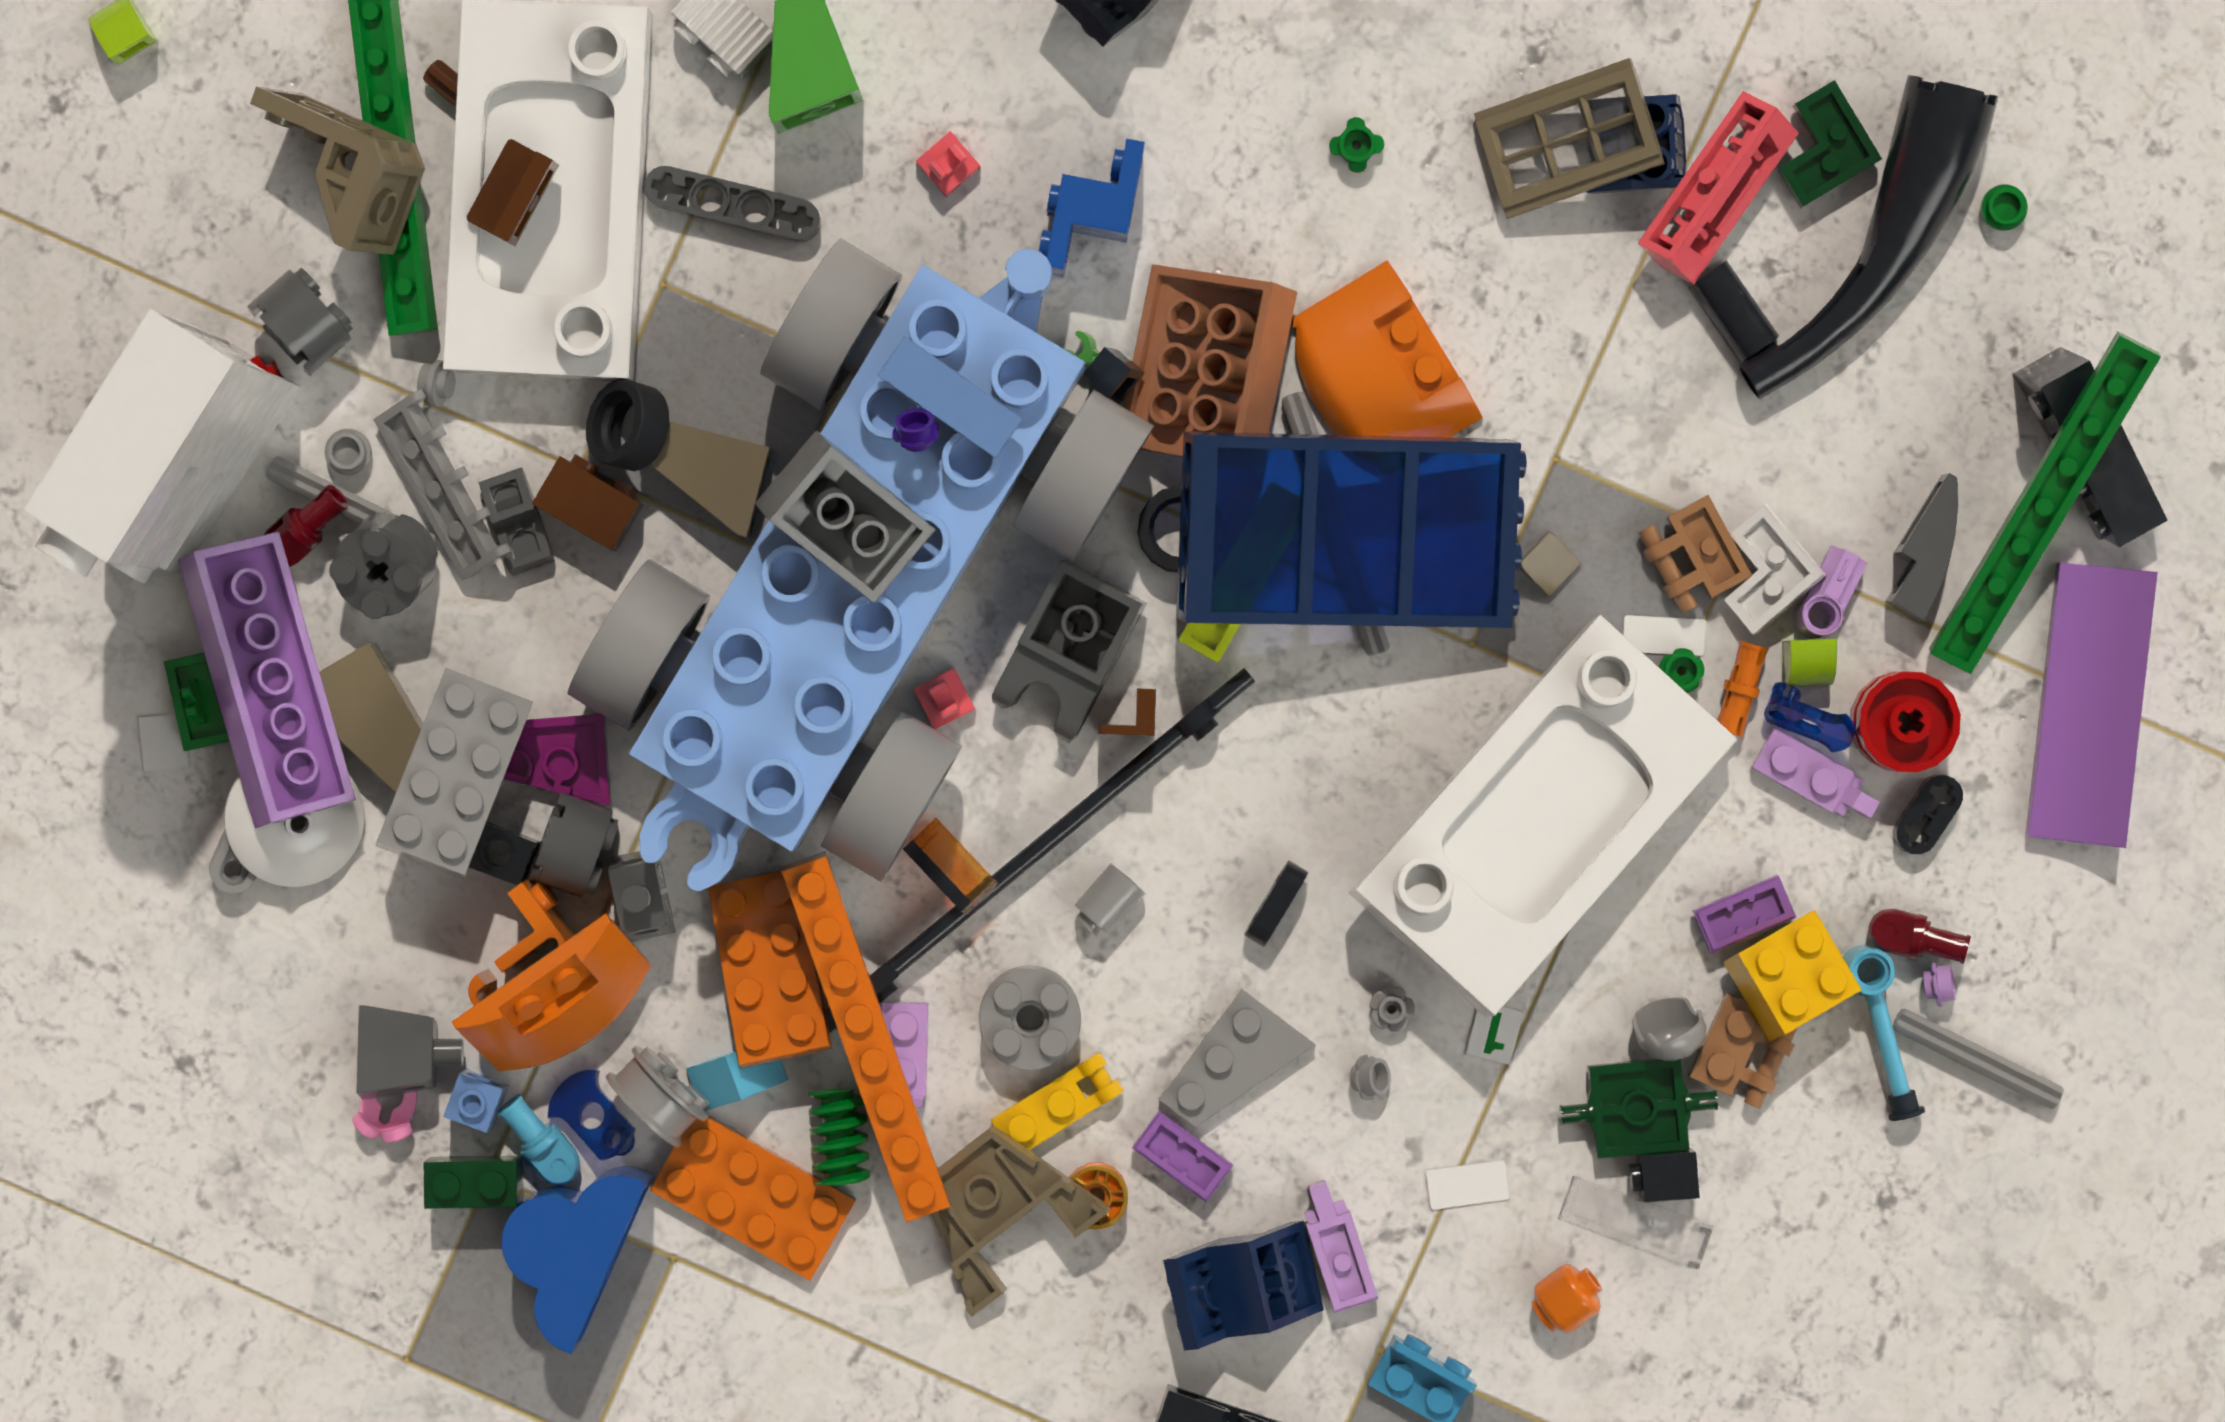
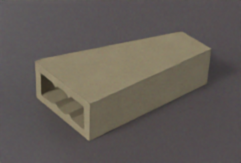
[320,642,423,793]

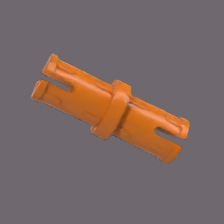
[1717,640,1769,737]

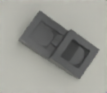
[478,467,555,576]

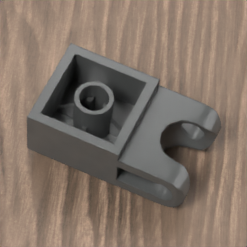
[992,560,1147,743]

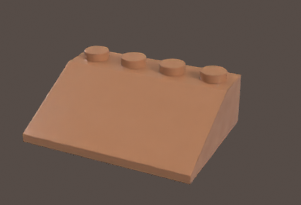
[1123,264,1297,473]

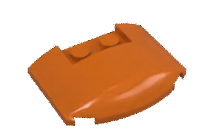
[1292,260,1483,475]
[452,914,651,1072]

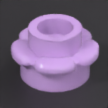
[1923,961,1956,1007]

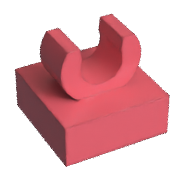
[916,131,981,197]
[913,668,975,729]

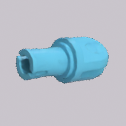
[497,1094,580,1185]

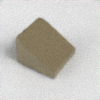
[1520,531,1581,597]

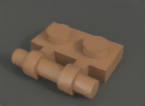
[1638,495,1752,613]
[1687,993,1797,1109]

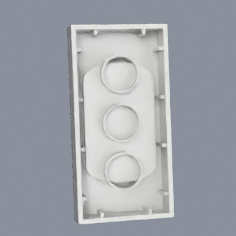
[443,0,653,382]
[1348,615,1738,1017]

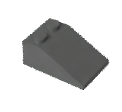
[755,430,936,603]

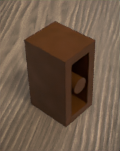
[532,454,644,552]

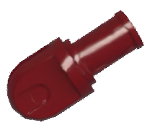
[263,484,349,567]
[1868,909,1971,964]

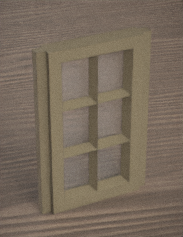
[1474,58,1665,219]

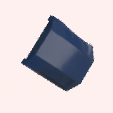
[1586,94,1687,194]

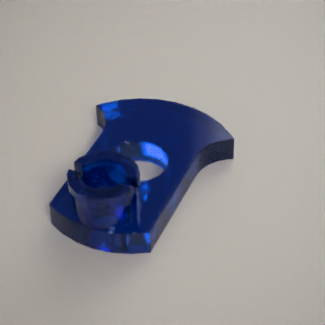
[1764,682,1856,752]
[547,1070,636,1161]

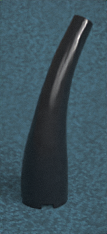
[1738,75,1999,400]

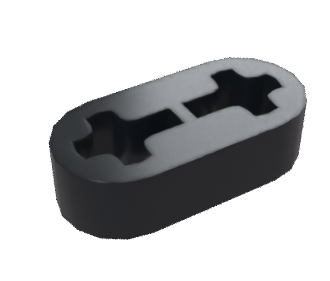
[1893,775,1963,854]
[1244,860,1308,947]

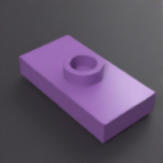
[1692,875,1797,954]
[1132,1110,1234,1203]

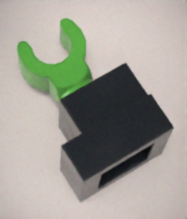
[1063,331,1145,404]

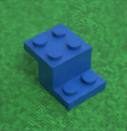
[1039,138,1145,278]

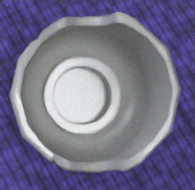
[1632,997,1706,1061]

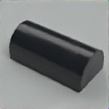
[1688,261,1779,363]

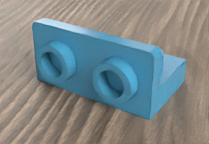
[1367,1334,1477,1422]

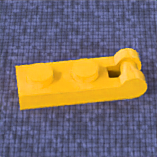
[991,1052,1124,1150]

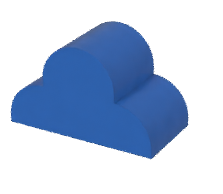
[501,1166,654,1354]

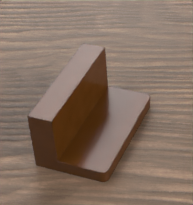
[467,139,559,247]
[1098,688,1156,736]

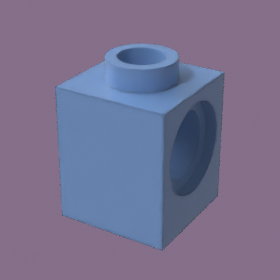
[443,1069,509,1133]

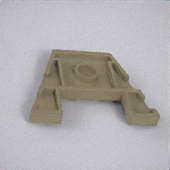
[932,1125,1111,1317]

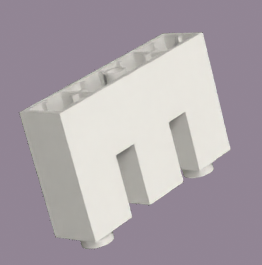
[23,308,301,584]

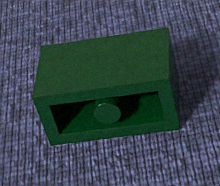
[423,1156,524,1209]

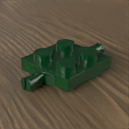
[1559,1059,1718,1158]

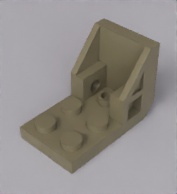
[250,86,425,255]

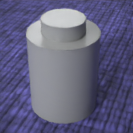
[1075,863,1145,936]

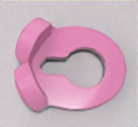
[352,1091,418,1143]

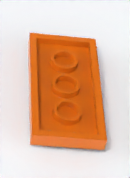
[708,870,833,1068]
[650,1116,856,1281]

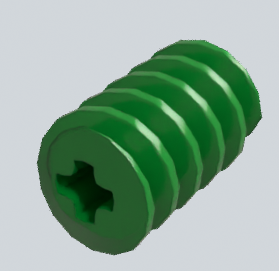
[808,1088,870,1186]

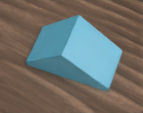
[686,1050,788,1111]

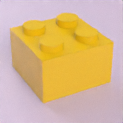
[1723,910,1862,1042]

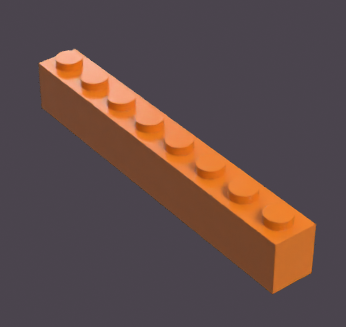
[782,851,950,1223]

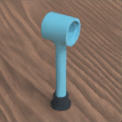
[1843,945,1925,1121]

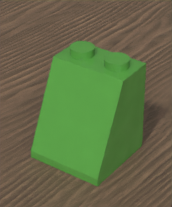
[769,0,864,134]

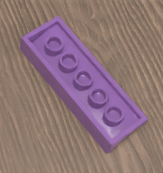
[178,532,356,829]
[2025,562,2158,848]

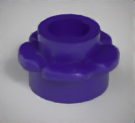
[892,409,939,452]

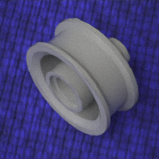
[979,966,1081,1070]
[606,1046,710,1148]

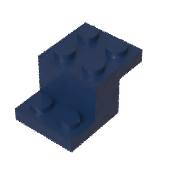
[1163,1221,1324,1351]

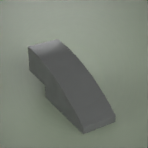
[1885,473,1958,621]

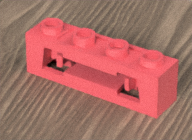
[1638,91,1799,285]

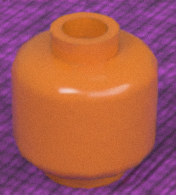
[1531,1264,1602,1333]

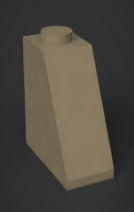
[650,422,773,538]

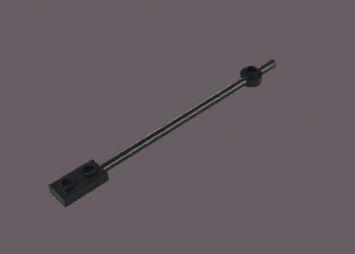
[826,668,1255,1033]

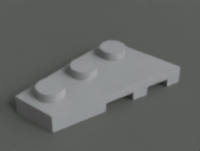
[1159,989,1315,1128]

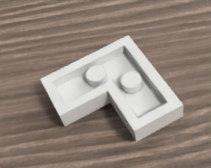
[1724,505,1826,635]

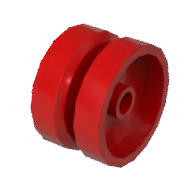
[1849,671,1961,773]

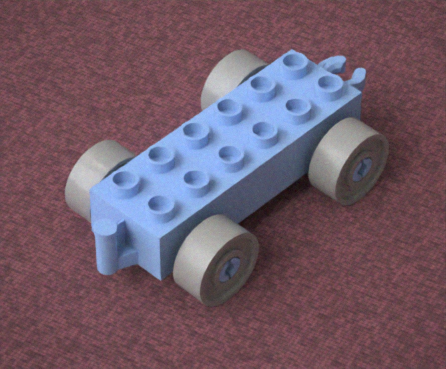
[567,238,1154,891]

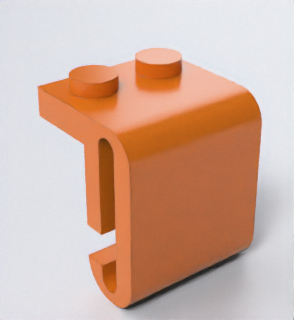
[468,880,575,1005]

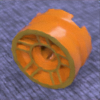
[1069,1162,1128,1229]

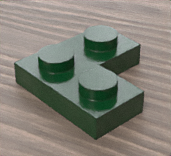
[1777,80,1882,209]

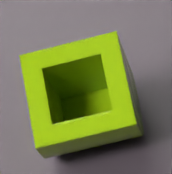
[88,0,158,65]
[1782,639,1837,687]

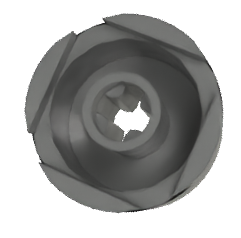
[247,268,353,376]
[329,512,437,619]
[529,792,619,898]

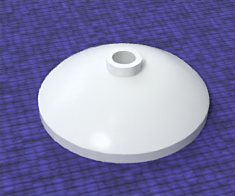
[224,775,365,887]

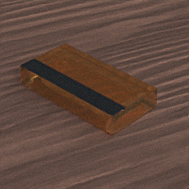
[903,817,999,916]

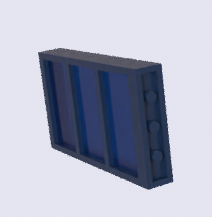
[1176,431,1527,628]

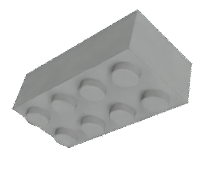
[376,668,533,879]

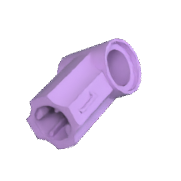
[1793,545,1867,639]

